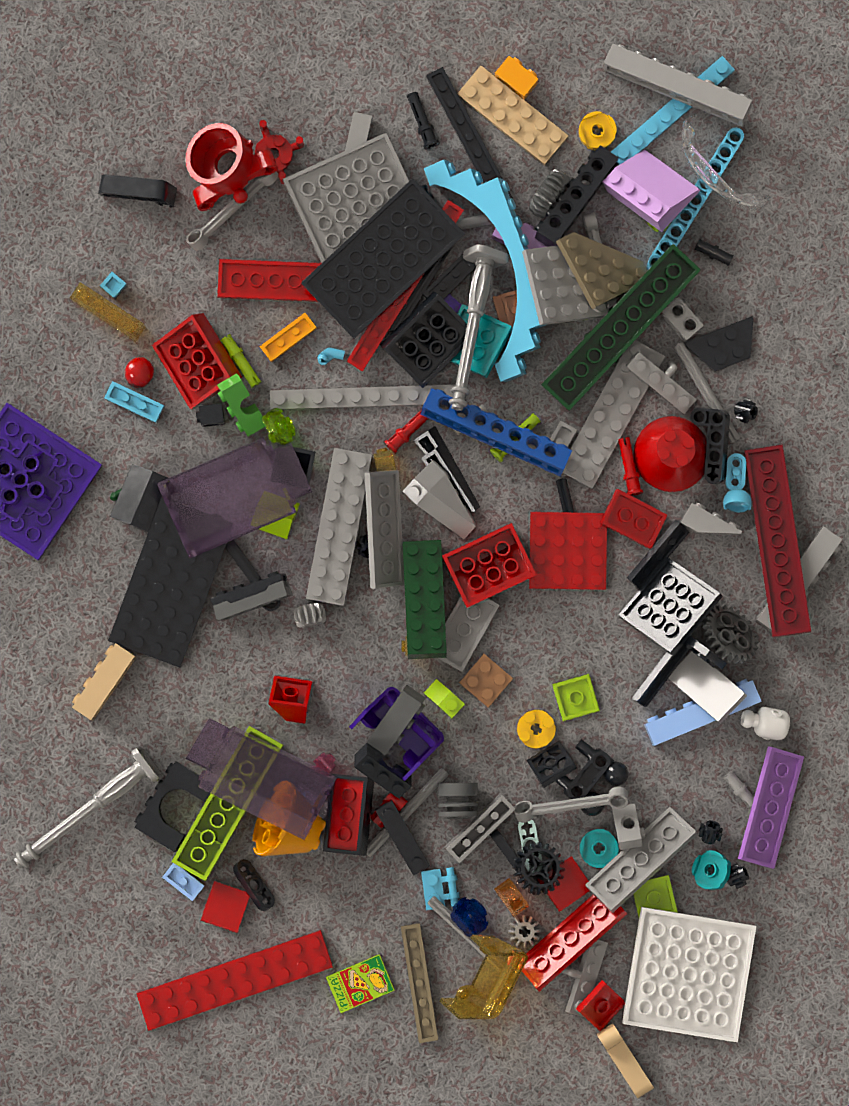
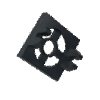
[526,741,577,788]

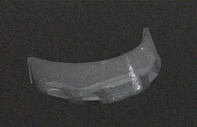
[681,114,771,211]

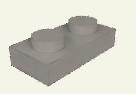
[545,421,577,457]

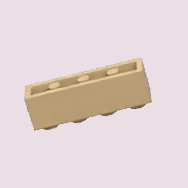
[72,644,137,721]

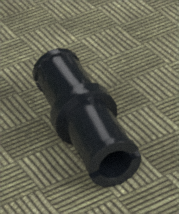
[694,239,734,266]

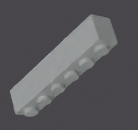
[755,526,842,633]

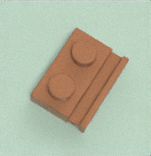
[492,290,517,327]

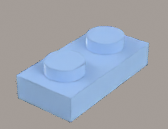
[162,863,205,901]

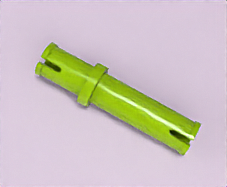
[220,334,262,388]

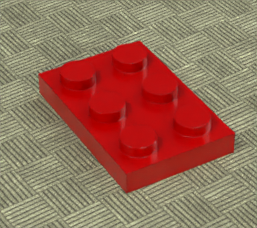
[600,489,667,549]

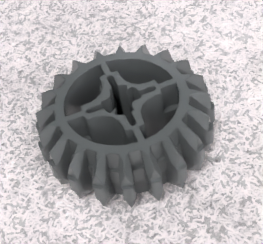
[529,169,570,218]

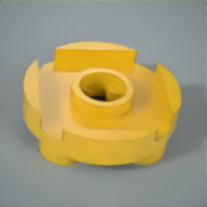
[578,111,617,150]
[517,710,556,748]

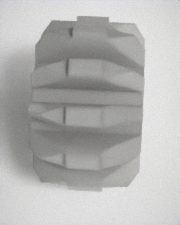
[294,603,326,628]
[508,914,541,948]

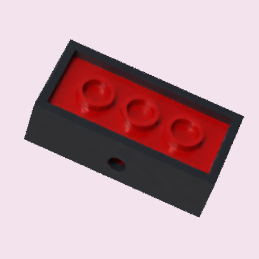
[323,774,374,856]

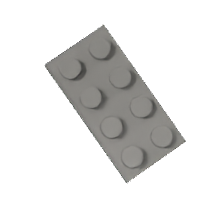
[437,597,500,672]

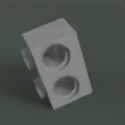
[660,297,704,343]

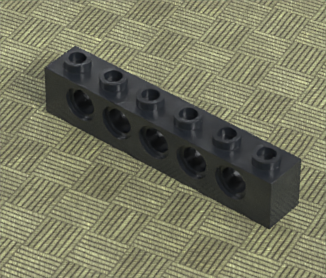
[535,145,619,247]

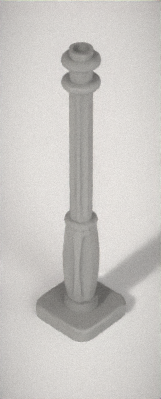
[449,245,509,411]
[14,746,163,868]

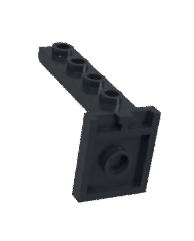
[632,636,727,707]

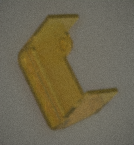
[439,935,528,1019]

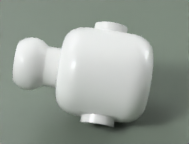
[741,707,790,740]

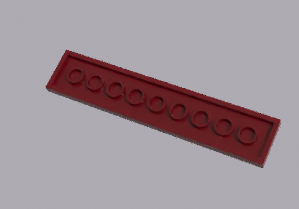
[744,444,811,638]

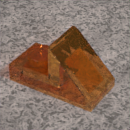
[494,878,529,917]

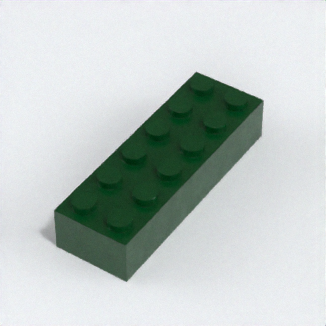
[403,540,447,659]

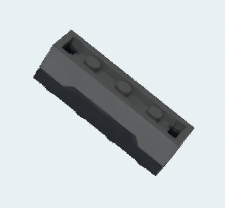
[211,571,293,621]

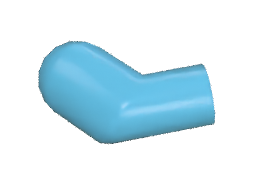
[317,347,345,365]

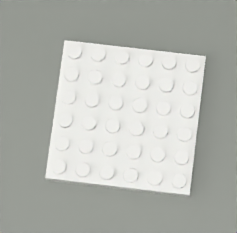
[622,907,756,1042]

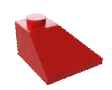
[268,675,312,724]

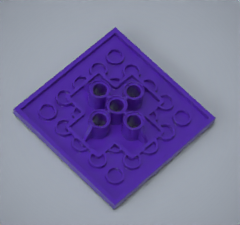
[0,403,103,561]

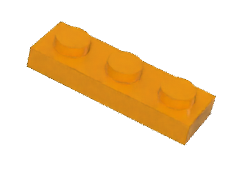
[259,313,317,363]

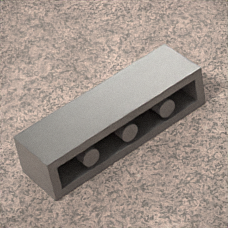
[444,793,515,863]

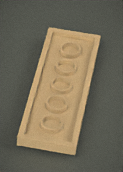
[457,66,568,166]

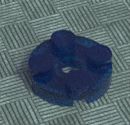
[450,897,488,937]

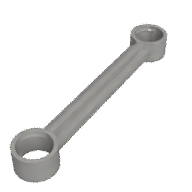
[186,172,278,251]

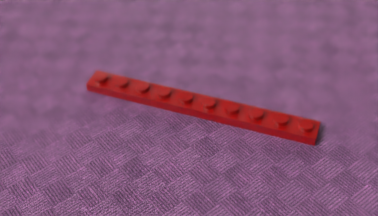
[346,200,464,372]

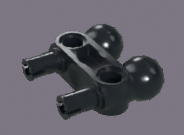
[555,739,629,816]

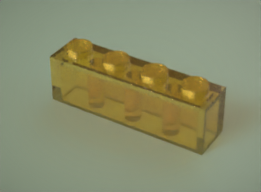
[70,282,146,343]

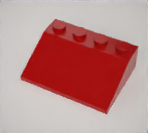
[152,313,242,410]
[442,523,536,608]

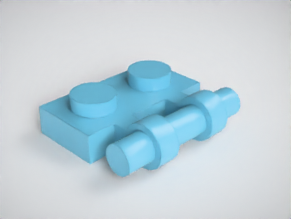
[421,867,460,910]

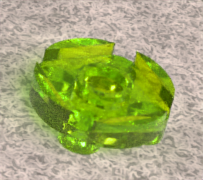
[262,408,296,445]

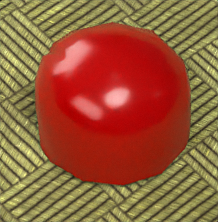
[125,357,154,388]

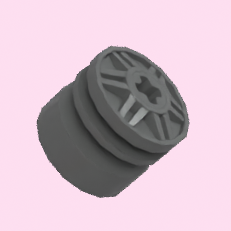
[438,783,479,819]

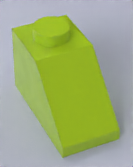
[424,679,465,719]

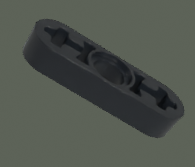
[233,859,275,911]

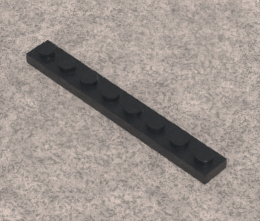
[426,67,513,199]

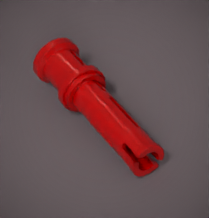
[384,410,429,454]
[618,437,643,496]

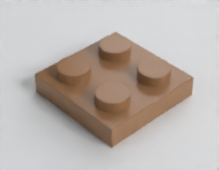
[459,654,513,708]

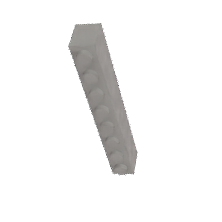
[603,44,752,127]

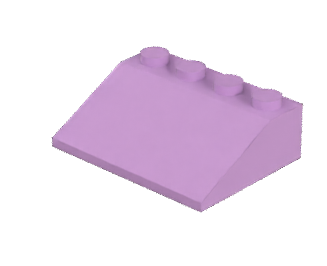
[602,149,700,232]

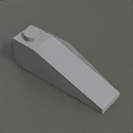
[402,460,477,539]

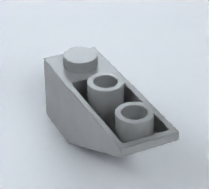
[681,502,742,535]

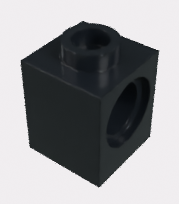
[196,403,225,427]

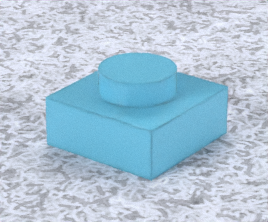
[100,272,127,299]

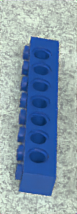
[420,388,572,477]

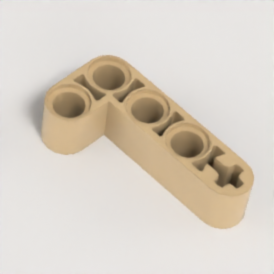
[596,1023,654,1098]

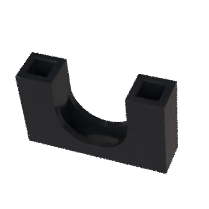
[134,761,215,852]

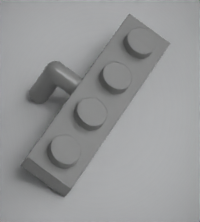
[626,351,697,414]
[561,939,608,1017]

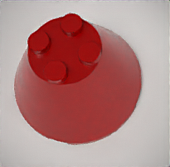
[634,416,707,492]

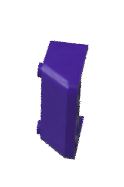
[349,687,444,781]

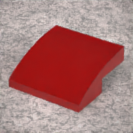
[537,856,589,912]
[201,881,250,933]

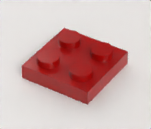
[576,980,625,1031]

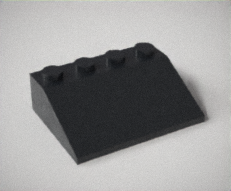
[380,291,467,388]

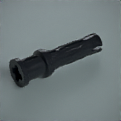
[407,92,440,150]

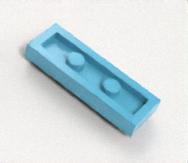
[104,381,165,423]

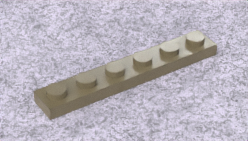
[401,923,438,1043]

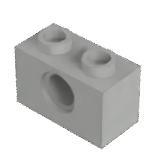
[612,803,645,850]

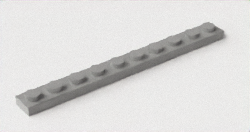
[270,384,456,410]

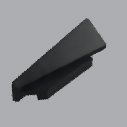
[414,426,480,512]

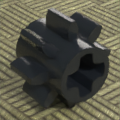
[734,398,758,423]
[356,535,369,558]
[698,820,723,845]
[727,863,749,889]

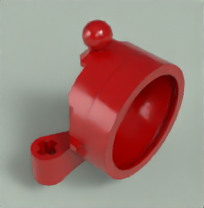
[186,123,278,211]

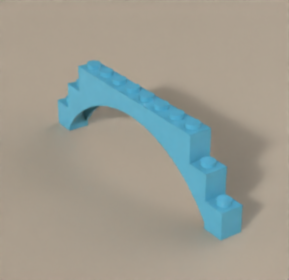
[424,160,545,382]

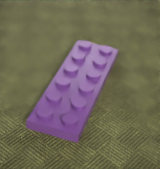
[738,746,804,869]

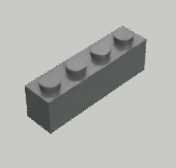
[365,685,426,759]

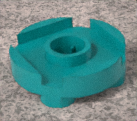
[579,829,619,868]
[692,850,731,890]

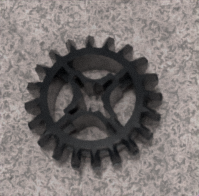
[512,842,565,895]

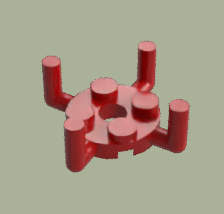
[255,120,304,184]

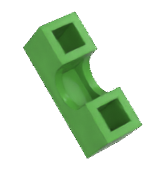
[217,373,267,437]

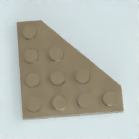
[556,232,648,309]

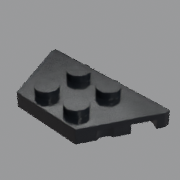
[684,316,753,372]

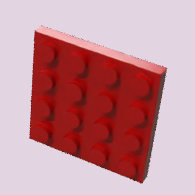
[529,512,607,590]

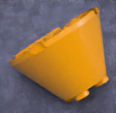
[252,781,326,856]

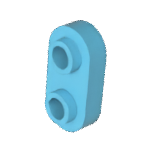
[725,453,746,490]

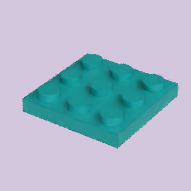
[450,304,513,378]

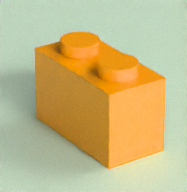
[494,56,538,100]

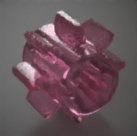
[313,752,336,776]

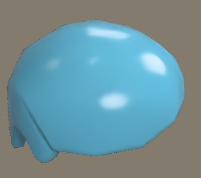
[723,489,752,513]

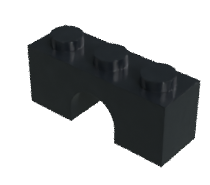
[354,743,412,799]

